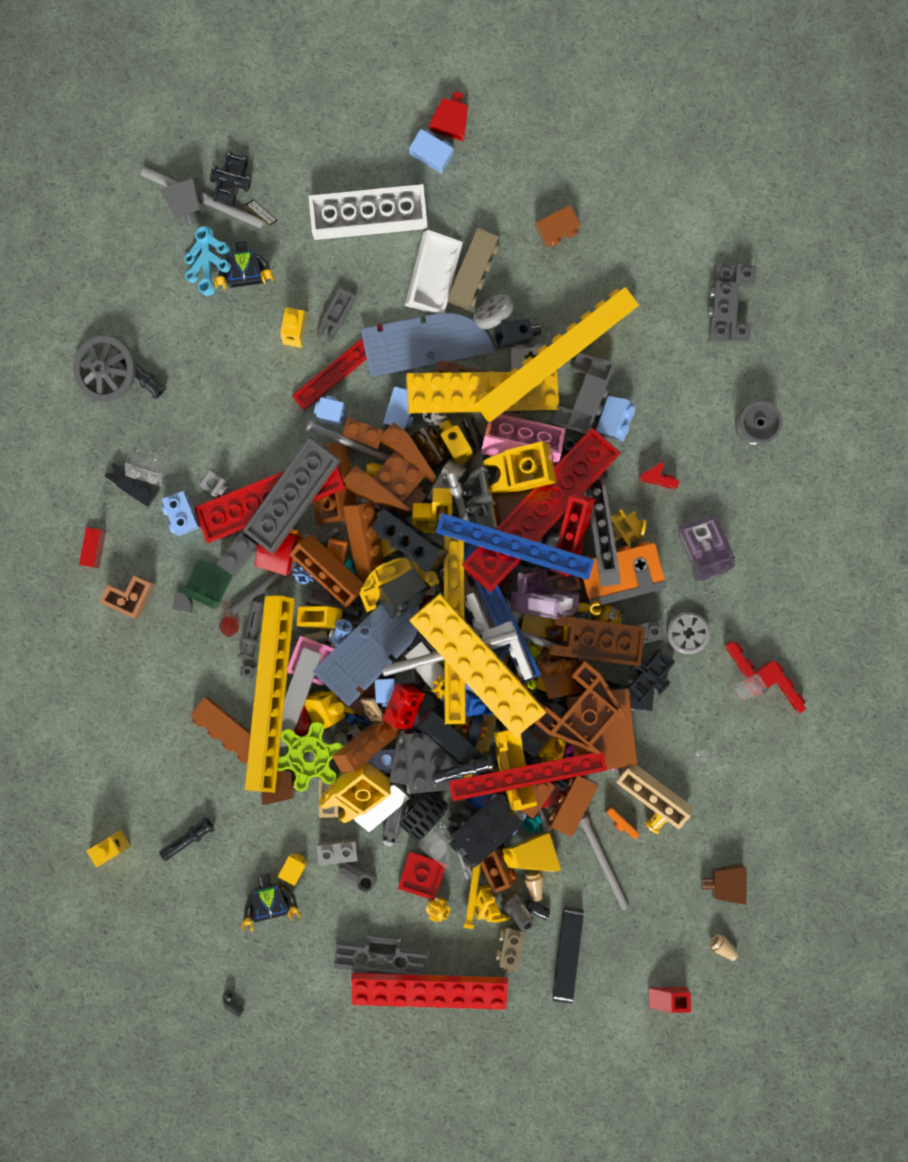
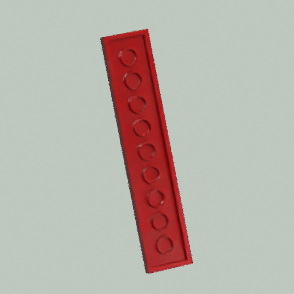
[462,428,621,593]

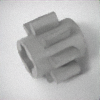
[423,413,446,426]

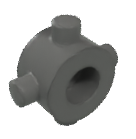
[240,663,256,679]

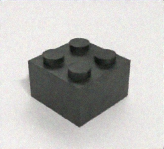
[378,568,427,619]

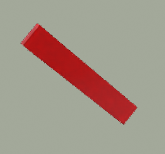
[292,324,383,411]

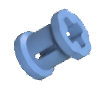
[330,619,352,645]

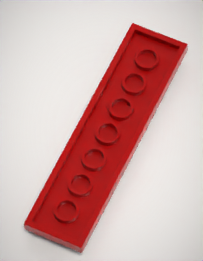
[194,452,347,543]
[351,973,508,1010]

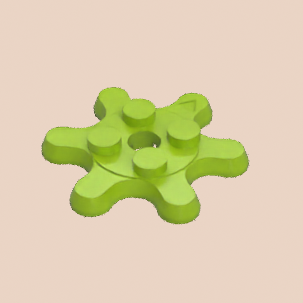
[277,722,344,792]

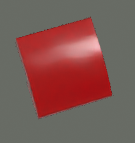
[254,533,299,576]

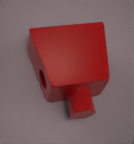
[429,92,468,142]

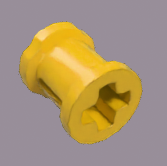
[645,812,668,834]

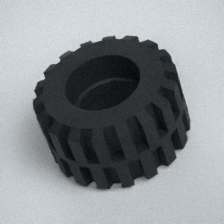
[399,791,449,841]

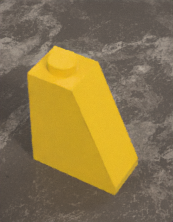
[503,833,561,872]

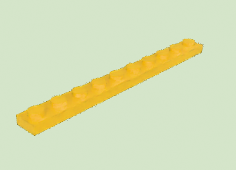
[444,536,466,724]

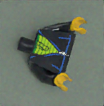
[214,241,274,289]
[241,873,302,932]

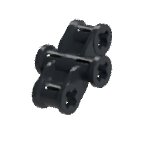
[210,151,252,207]
[627,648,675,703]

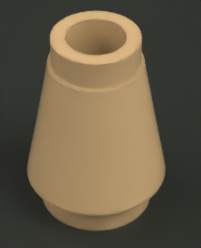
[524,870,543,901]
[709,934,739,961]

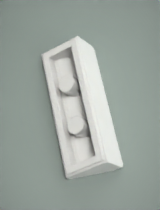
[405,641,445,701]
[354,783,411,832]

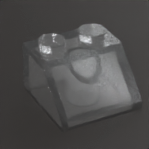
[418,822,451,870]

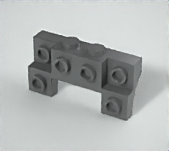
[708,264,757,343]
[551,352,615,435]

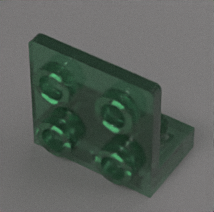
[178,559,233,609]

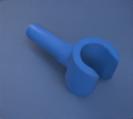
[345,713,372,726]

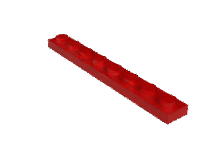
[448,751,607,801]

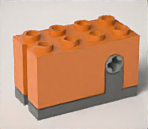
[580,541,667,607]

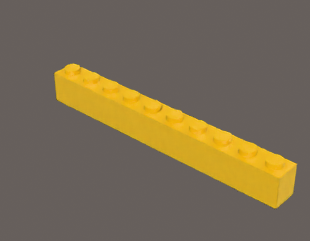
[475,287,639,423]
[245,596,295,793]

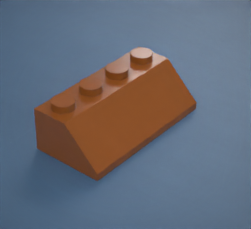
[314,442,356,525]

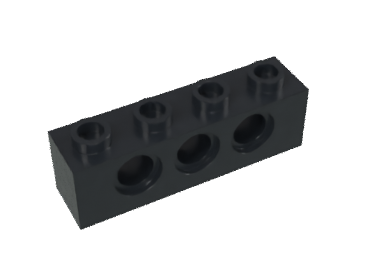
[371,508,449,572]

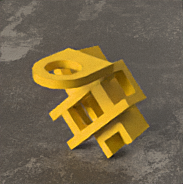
[611,509,646,545]
[474,884,511,923]

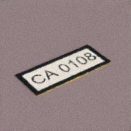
[245,199,278,226]

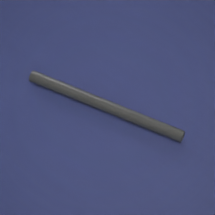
[229,525,340,615]

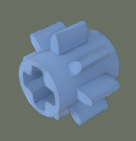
[293,562,315,584]

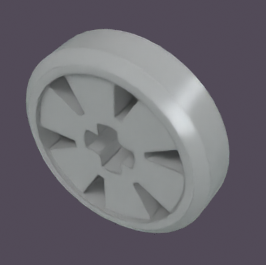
[473,295,514,329]
[666,612,710,654]

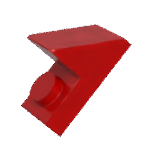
[638,461,679,490]

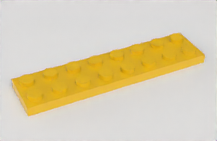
[406,371,559,413]
[409,593,546,737]

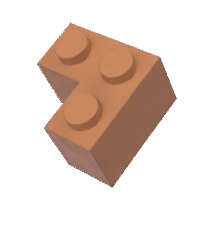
[99,575,156,619]

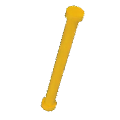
[463,863,481,929]

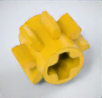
[431,675,445,698]
[426,897,450,922]

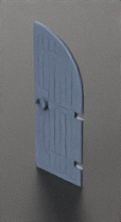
[361,312,496,377]
[312,604,420,706]

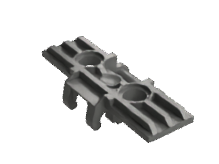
[461,450,497,529]
[333,933,429,975]

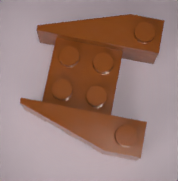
[343,422,436,516]
[534,659,628,755]

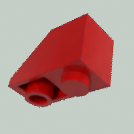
[648,987,691,1013]

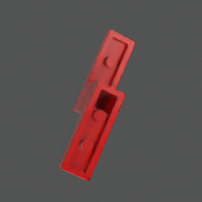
[723,641,807,713]

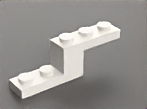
[465,593,534,680]

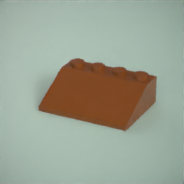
[567,688,638,770]

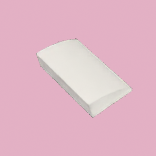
[405,230,463,314]

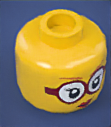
[592,603,622,624]

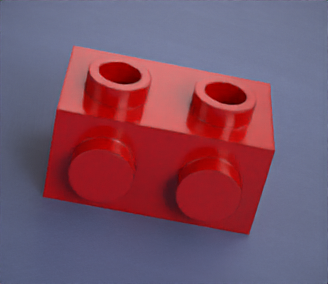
[383,684,425,729]

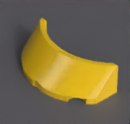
[360,558,441,612]
[494,730,538,811]

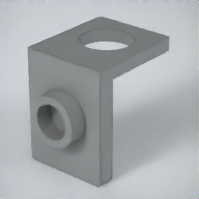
[199,470,229,498]

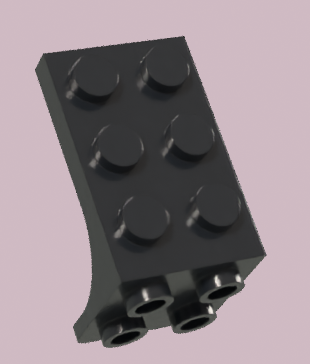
[449,794,524,868]

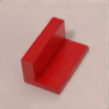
[79,527,106,568]

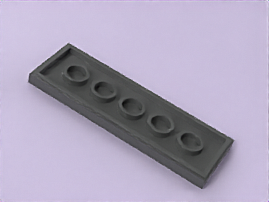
[243,437,341,554]

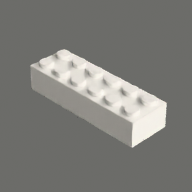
[309,184,428,240]

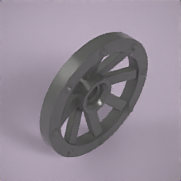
[73,336,136,402]

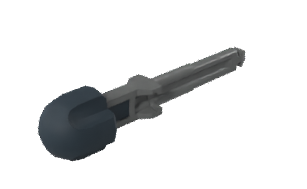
[382,690,444,847]

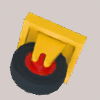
[454,715,497,752]

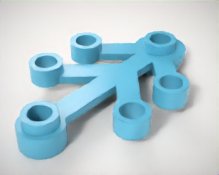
[184,226,231,296]

